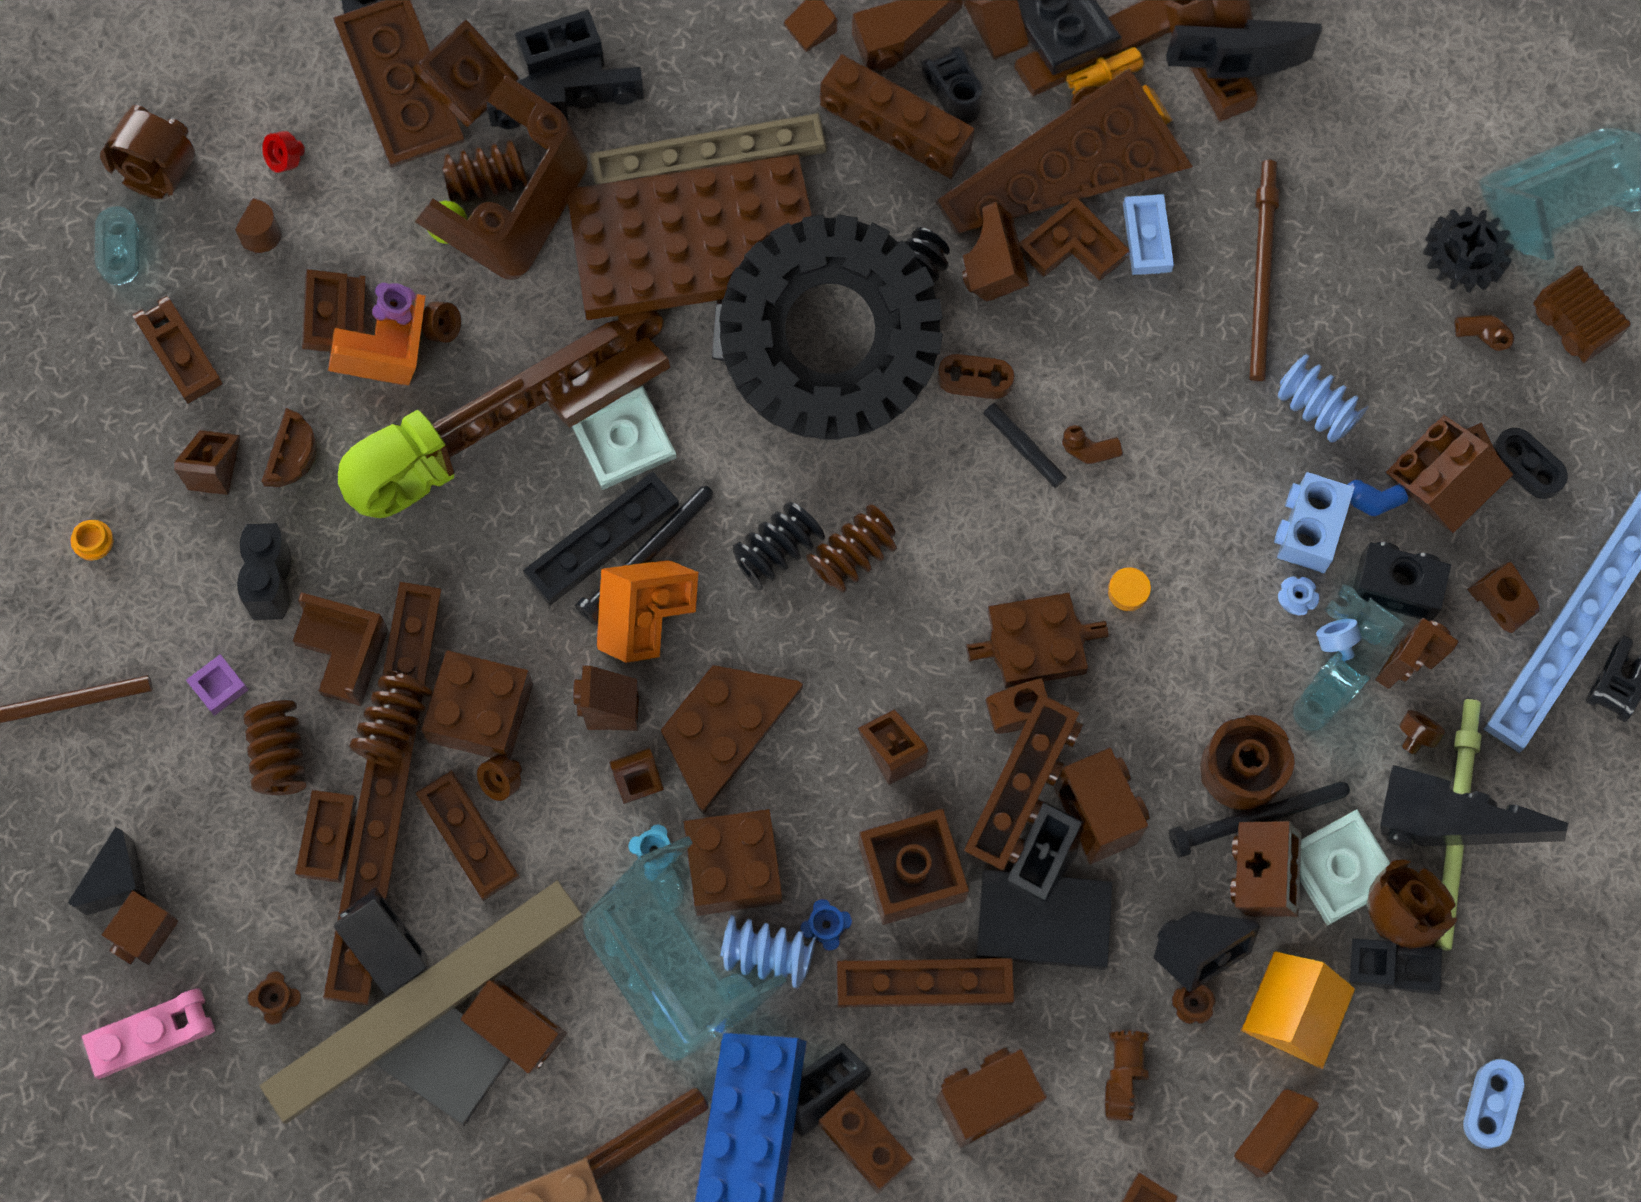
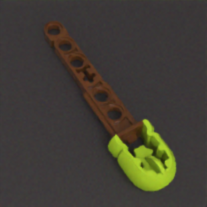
[338,310,664,518]

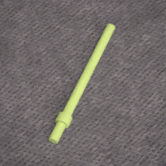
[1434,699,1482,950]

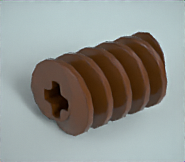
[442,141,527,202]
[806,504,897,593]
[349,670,433,767]
[243,700,307,796]

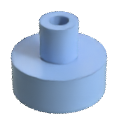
[1316,619,1362,661]

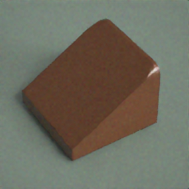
[784,0,837,52]

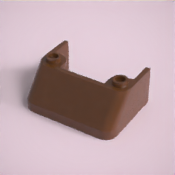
[415,75,588,280]

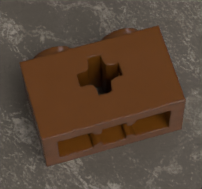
[1230,821,1302,917]

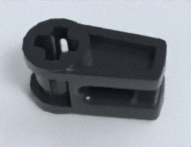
[1586,635,1641,722]

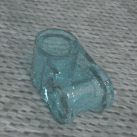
[1293,651,1371,731]

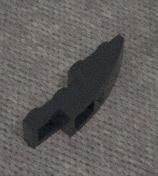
[1166,19,1323,79]
[487,56,644,129]

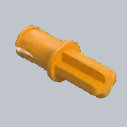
[1067,48,1144,96]

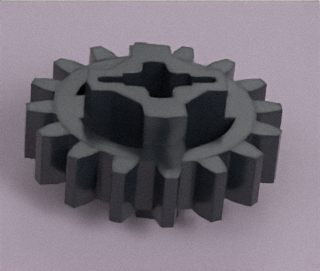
[1423,207,1514,293]

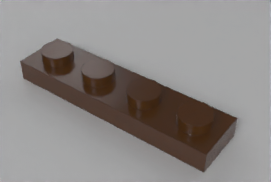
[837,958,1014,1008]

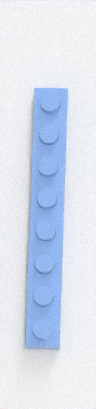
[1484,490,1641,753]

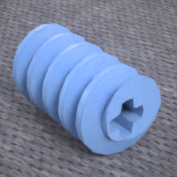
[1278,354,1368,442]
[721,915,816,988]

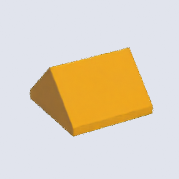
[1241,951,1355,1069]

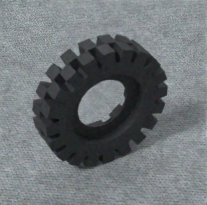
[719,214,943,440]

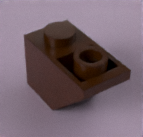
[573,665,639,731]

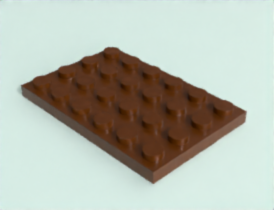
[567,154,812,321]

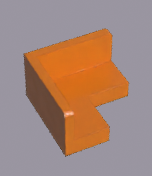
[328,294,426,385]
[597,560,699,663]

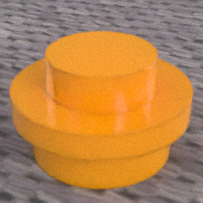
[70,520,114,561]

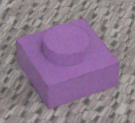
[186,654,249,716]

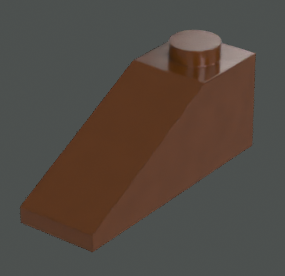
[852,0,963,70]

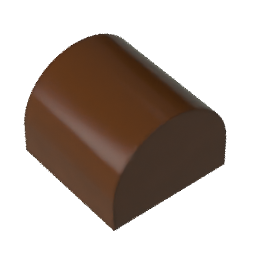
[235,198,281,253]
[609,748,664,804]

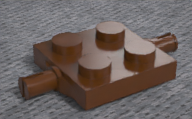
[966,592,1109,688]

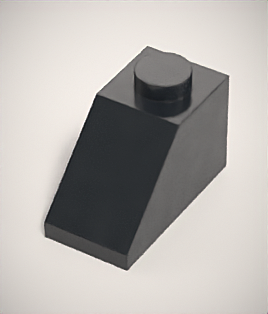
[1153,911,1260,992]

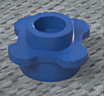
[801,899,852,951]

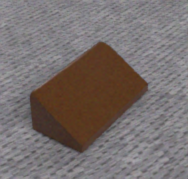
[1234,1089,1319,1178]

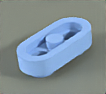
[1463,1059,1524,1149]

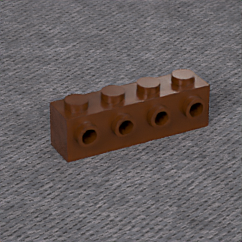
[820,54,975,180]
[964,694,1084,870]

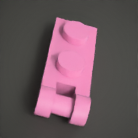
[82,989,215,1079]

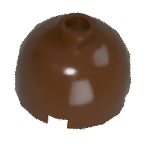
[1367,859,1457,949]

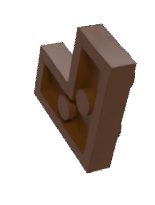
[1019,197,1130,281]

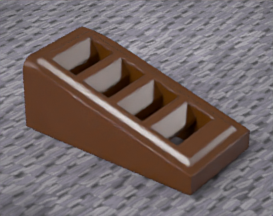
[1190,67,1258,122]

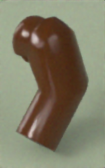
[1454,315,1514,351]
[1062,425,1122,464]

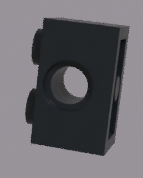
[1351,542,1451,621]

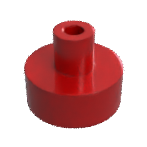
[262,131,305,173]

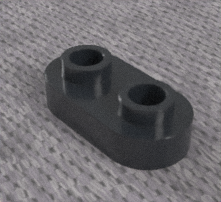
[1493,428,1568,499]

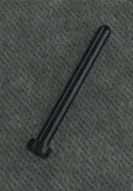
[575,485,713,625]
[1169,781,1350,858]

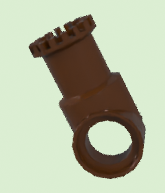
[1105,1031,1149,1121]

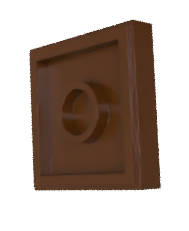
[412,19,520,128]

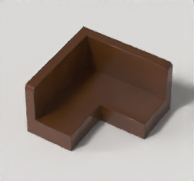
[292,593,388,706]

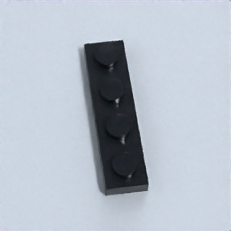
[523,471,679,605]

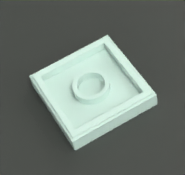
[572,386,677,490]
[1300,810,1390,926]

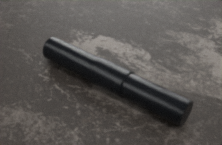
[983,403,1067,488]

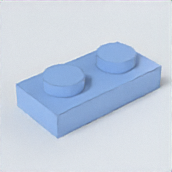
[1123,194,1174,275]

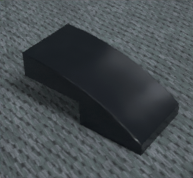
[1350,938,1443,995]

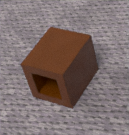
[101,890,179,965]

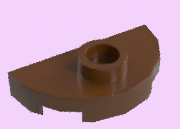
[261,408,317,487]

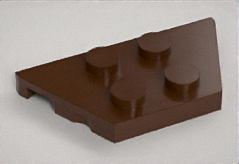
[661,665,803,813]

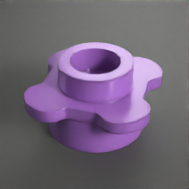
[372,283,415,325]

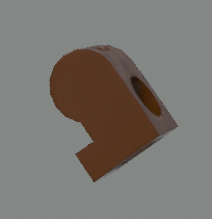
[1467,561,1540,633]
[985,678,1048,734]

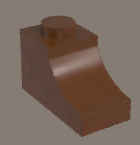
[962,202,1030,302]

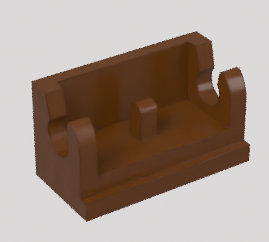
[460,980,567,1074]

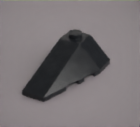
[1380,765,1569,848]

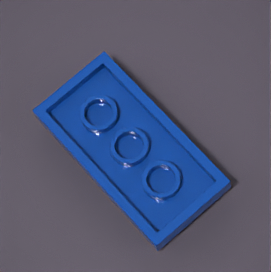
[695,1033,807,1202]

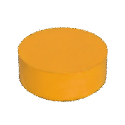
[1108,567,1151,611]

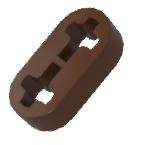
[937,354,1014,399]

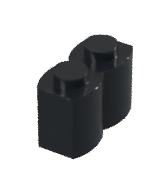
[237,523,291,620]

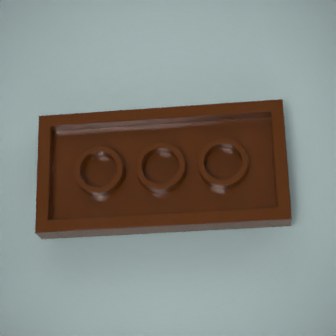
[333,0,464,168]

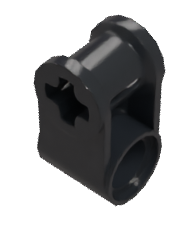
[921,46,982,124]

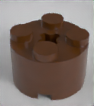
[100,105,195,199]
[1200,715,1295,811]

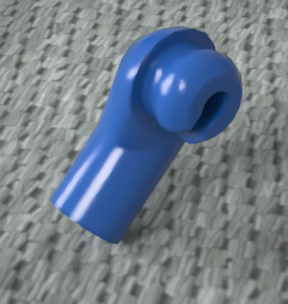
[1347,480,1408,516]

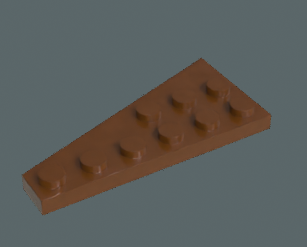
[935,68,1193,234]

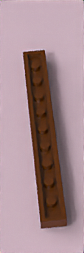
[323,582,441,1006]

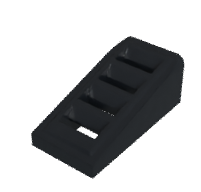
[794,1043,871,1136]

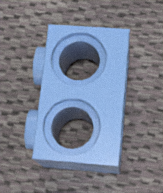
[1274,472,1354,573]

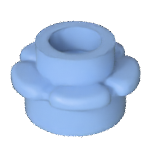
[1278,576,1319,616]

